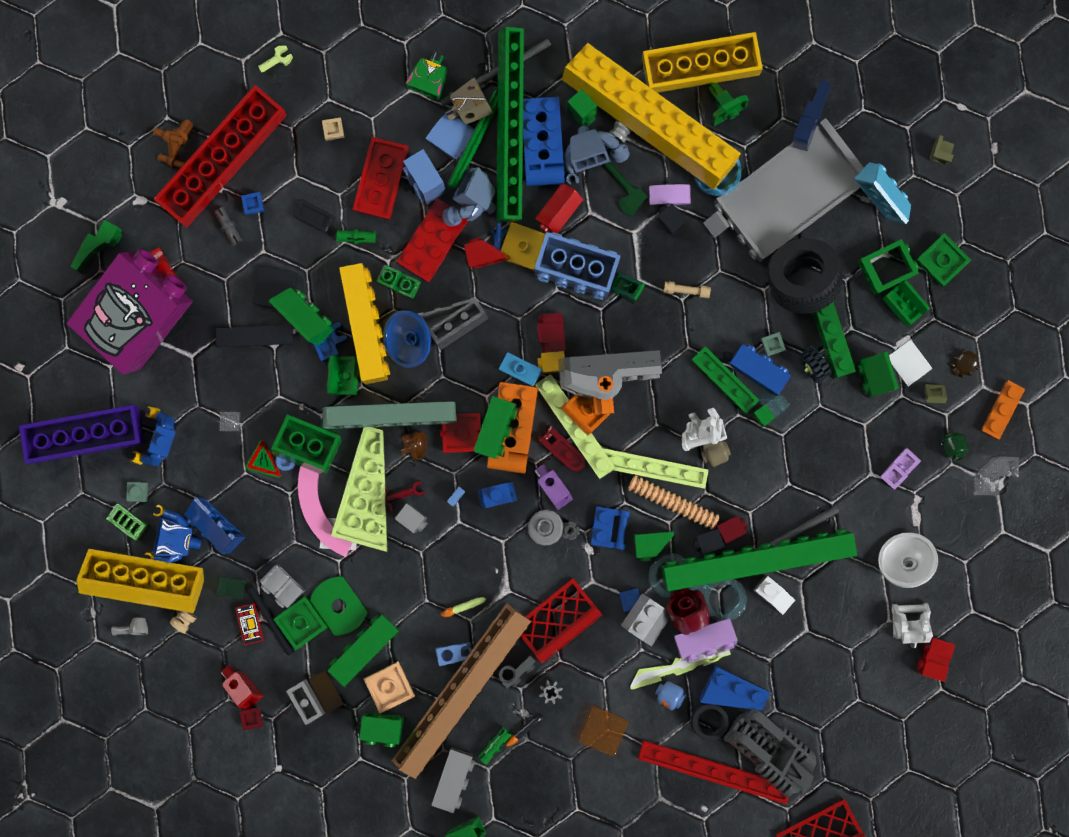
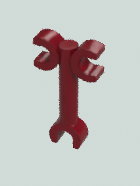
[385,481,425,512]

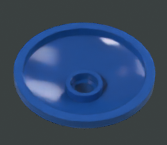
[383,310,431,368]

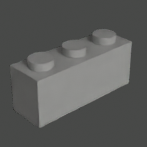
[431,747,475,813]

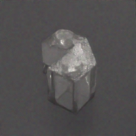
[974,457,1019,496]

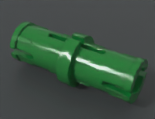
[337,229,376,244]
[478,727,512,765]

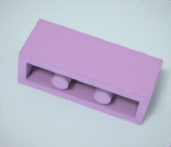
[674,618,738,663]

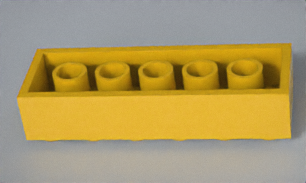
[642,32,763,93]
[339,263,390,384]
[76,549,204,613]

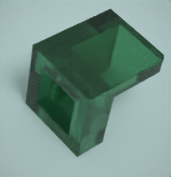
[217,576,246,599]

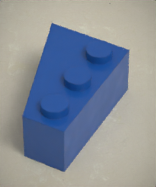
[699,666,770,710]

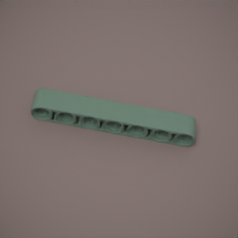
[322,402,457,429]

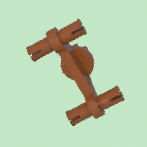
[153,119,193,169]

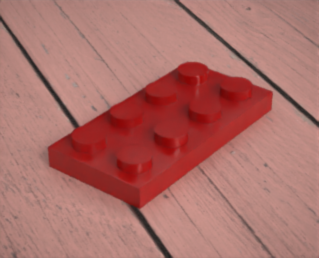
[352,137,409,220]
[397,198,468,283]

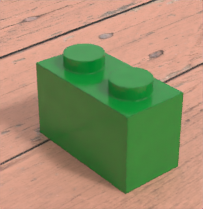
[567,89,597,127]

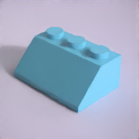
[854,162,911,224]

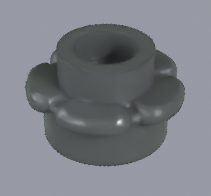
[562,521,580,540]

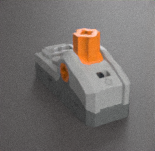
[558,350,662,415]

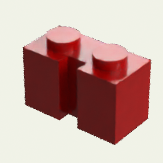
[917,638,955,682]

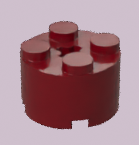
[666,588,710,635]

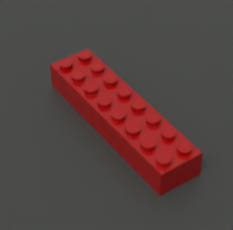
[154,85,287,228]

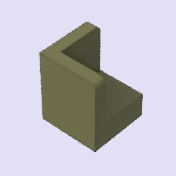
[929,135,954,166]

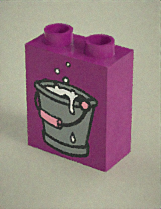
[66,249,193,375]

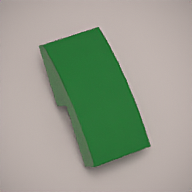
[376,265,421,299]

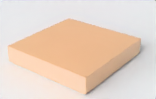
[363,661,415,713]

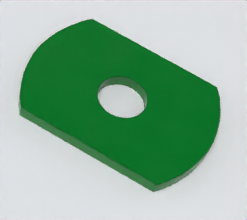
[310,577,368,636]

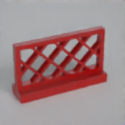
[521,579,602,663]
[776,799,866,837]

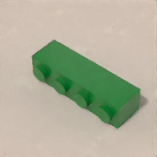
[812,302,856,379]
[328,614,400,687]

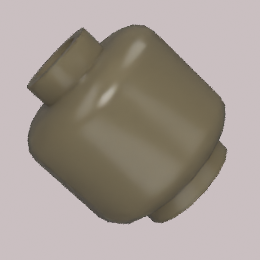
[701,441,731,467]

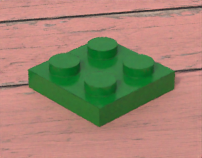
[916,233,971,287]
[274,596,328,650]

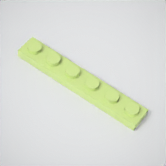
[535,374,615,479]
[602,448,709,489]

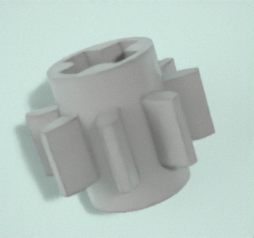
[539,680,563,704]

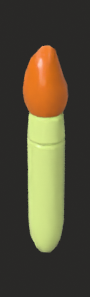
[441,597,486,617]

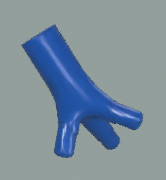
[490,223,508,250]

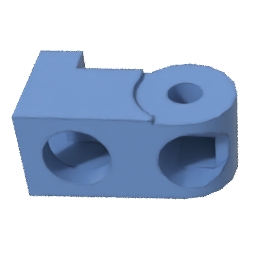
[435,642,472,666]

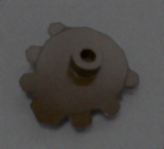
[950,349,980,378]

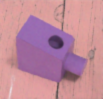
[535,465,573,510]

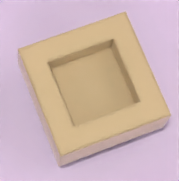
[322,117,345,141]

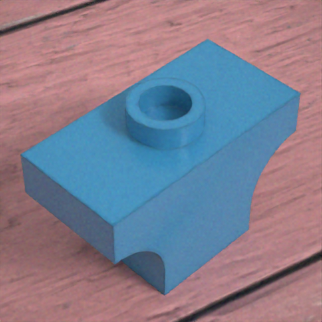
[499,352,542,387]

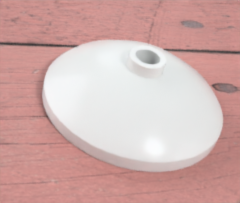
[878,533,938,588]

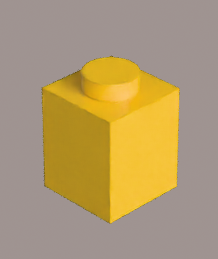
[538,351,565,374]

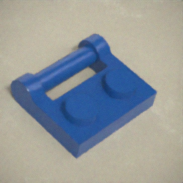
[591,507,630,550]

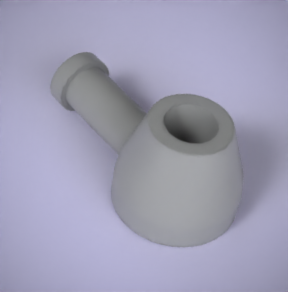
[111,618,148,636]

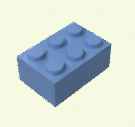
[403,149,447,205]

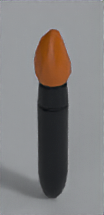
[505,714,543,746]

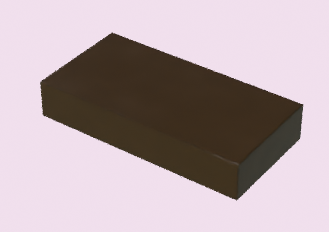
[308,670,345,713]

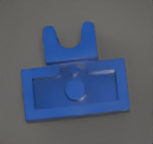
[314,322,349,362]

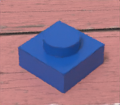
[241,192,265,215]
[619,588,640,612]

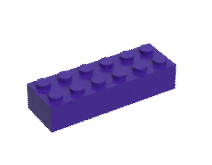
[19,405,145,465]

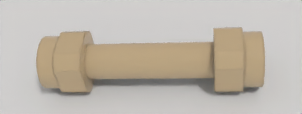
[664,281,711,298]

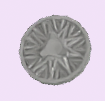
[528,510,564,546]

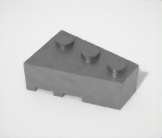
[418,298,488,350]

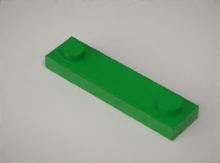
[691,346,759,414]

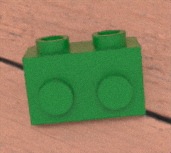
[882,280,930,327]
[327,355,359,395]

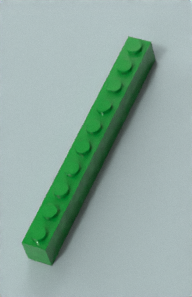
[496,27,524,222]
[661,529,857,591]

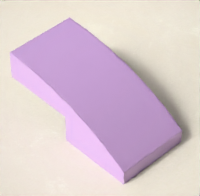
[649,184,691,206]
[880,447,921,490]

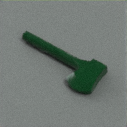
[603,162,648,216]

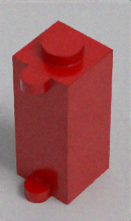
[535,183,584,234]

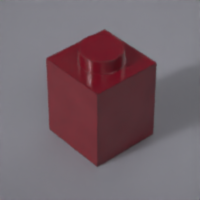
[716,516,747,543]

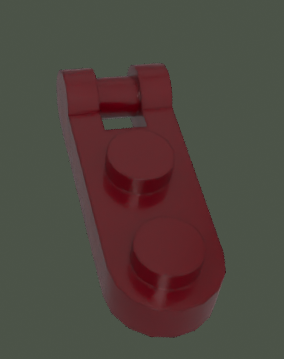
[537,425,585,471]

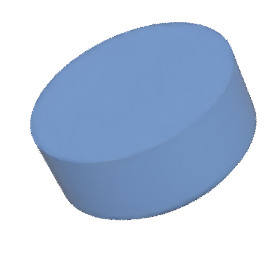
[276,457,295,471]

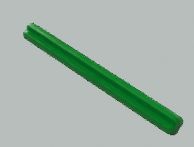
[447,90,498,190]

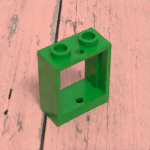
[857,239,919,296]

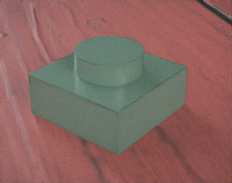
[761,332,786,356]
[126,482,148,502]

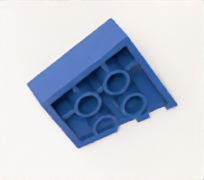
[184,497,245,554]

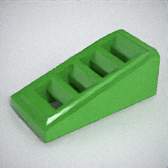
[106,503,149,541]

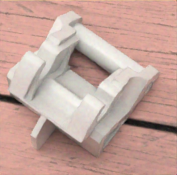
[682,408,727,451]
[892,602,933,648]

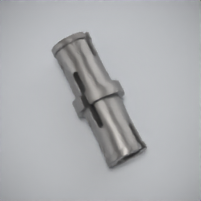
[214,207,243,246]

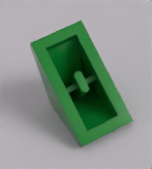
[610,273,645,304]

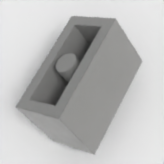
[395,503,428,533]
[286,679,326,725]

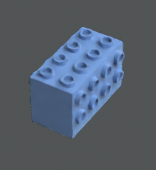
[534,232,620,300]

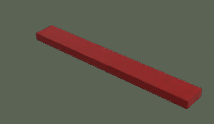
[637,740,789,804]

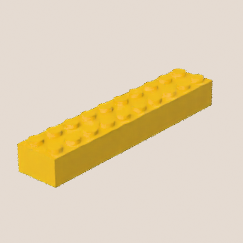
[562,43,741,190]

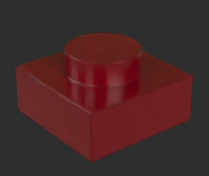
[239,707,263,730]

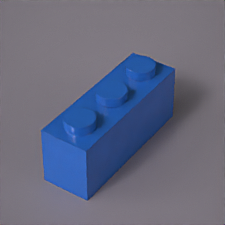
[728,344,791,396]

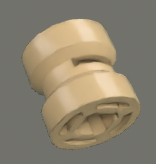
[170,611,197,634]

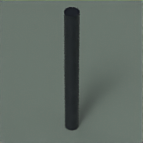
[248,587,295,656]

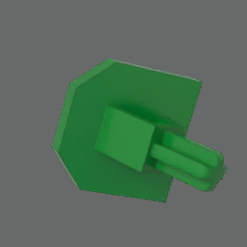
[708,82,749,127]

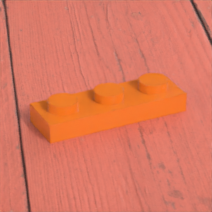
[981,380,1025,440]

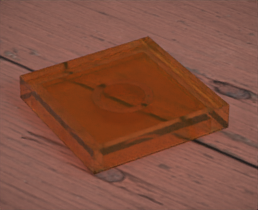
[578,705,629,757]

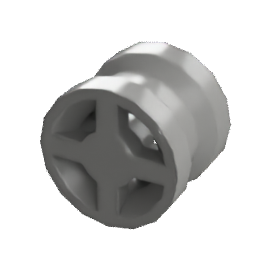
[609,120,632,143]

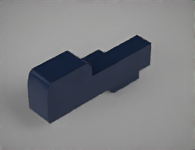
[793,80,831,151]

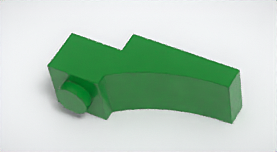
[70,220,122,273]

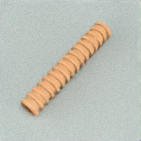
[628,475,720,530]

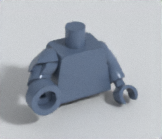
[563,126,630,185]
[443,166,496,227]

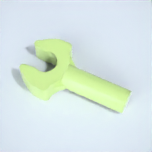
[258,46,293,72]

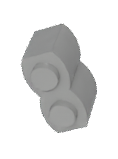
[260,564,305,608]

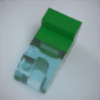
[752,393,791,427]

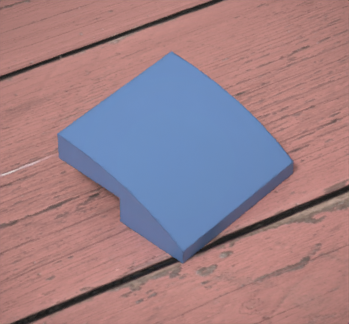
[425,113,475,161]

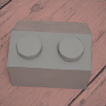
[621,593,670,646]

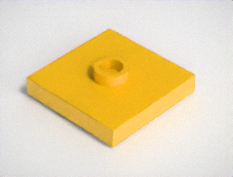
[501,222,545,271]

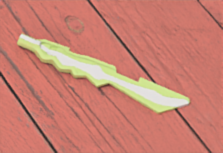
[630,649,731,689]

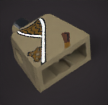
[445,78,493,124]

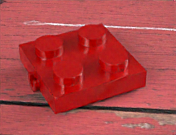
[440,413,481,453]

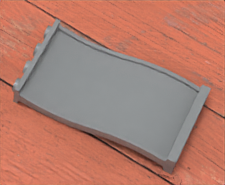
[714,118,864,263]

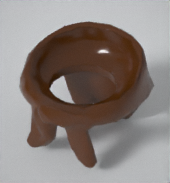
[400,430,427,460]

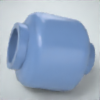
[655,681,685,710]

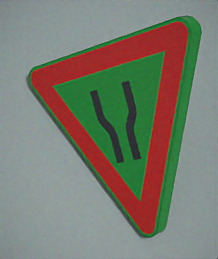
[245,440,282,478]

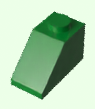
[634,532,674,562]

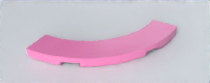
[298,466,352,557]

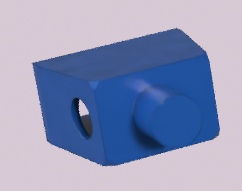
[478,482,517,509]

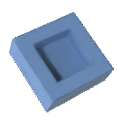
[447,487,465,507]

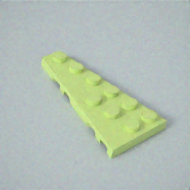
[331,427,387,552]

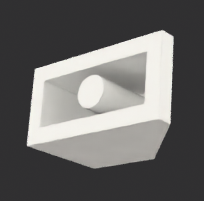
[753,576,795,615]

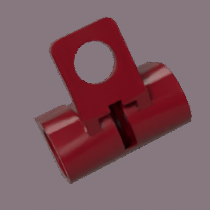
[537,313,566,353]

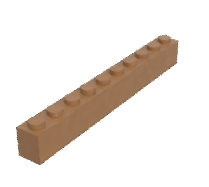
[391,603,531,779]

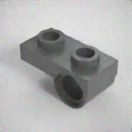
[499,655,536,689]

